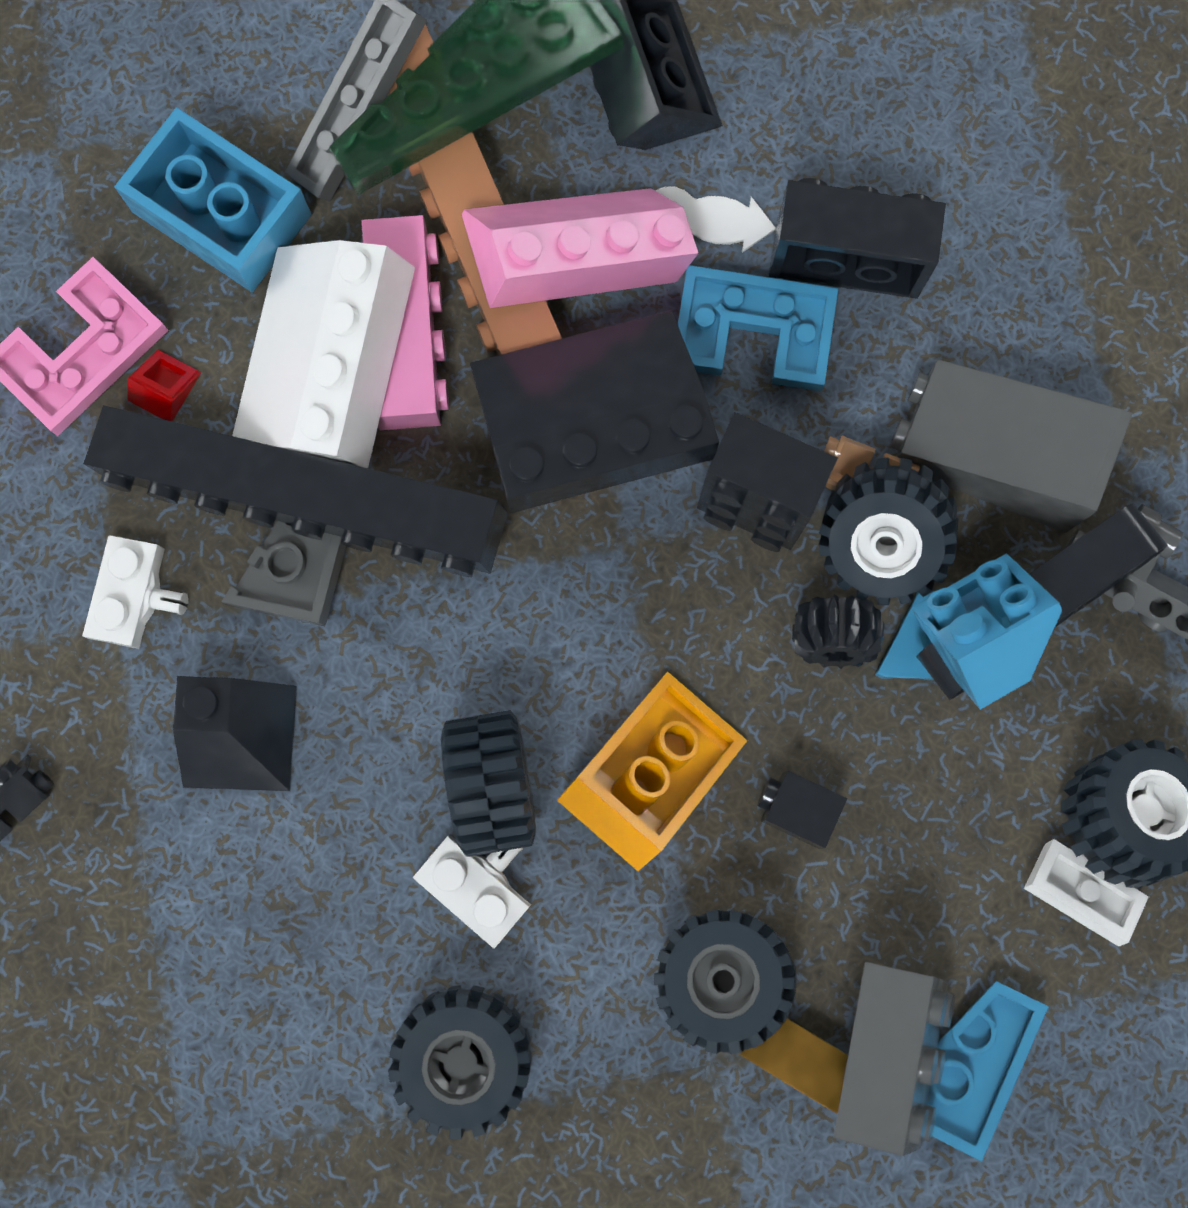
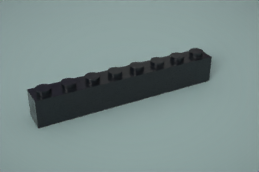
[83,405,508,577]

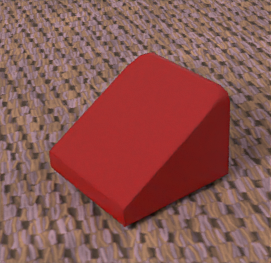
[127,350,201,421]

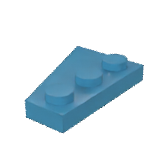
[928,981,1049,1162]

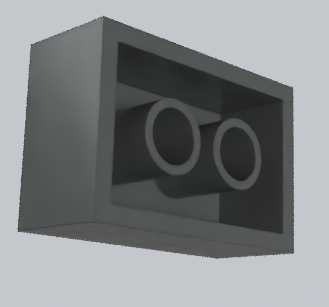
[834,962,955,1156]

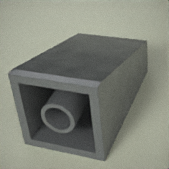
[889,359,1133,533]

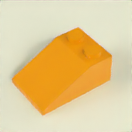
[557,672,747,871]

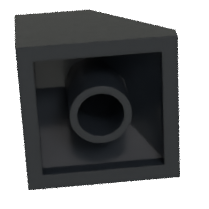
[173,676,297,791]

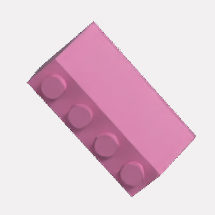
[462,188,698,308]

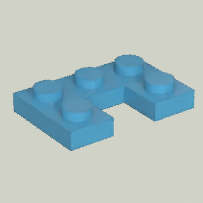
[678,265,838,391]

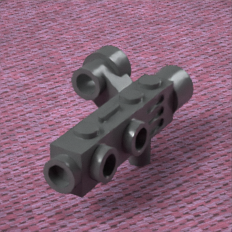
[1063,504,1188,646]

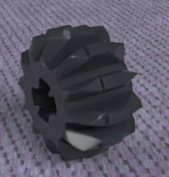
[792,594,884,669]

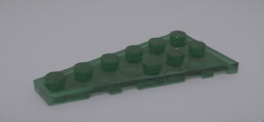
[329,0,624,195]

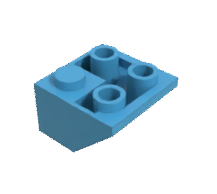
[912,553,1062,710]

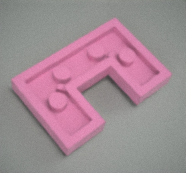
[0,257,169,436]

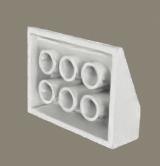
[232,240,415,468]

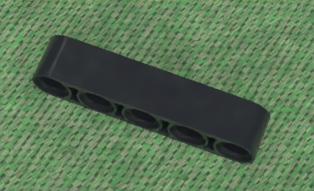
[916,503,1168,700]

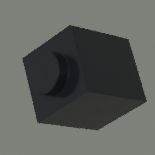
[757,770,848,849]

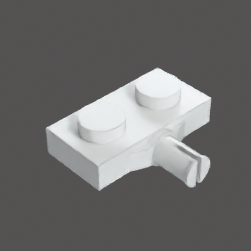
[82,536,188,649]
[413,835,531,948]
[1024,839,1149,946]

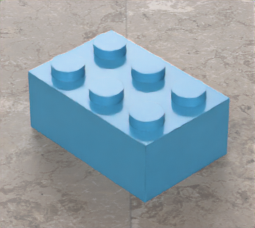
[114,107,312,293]

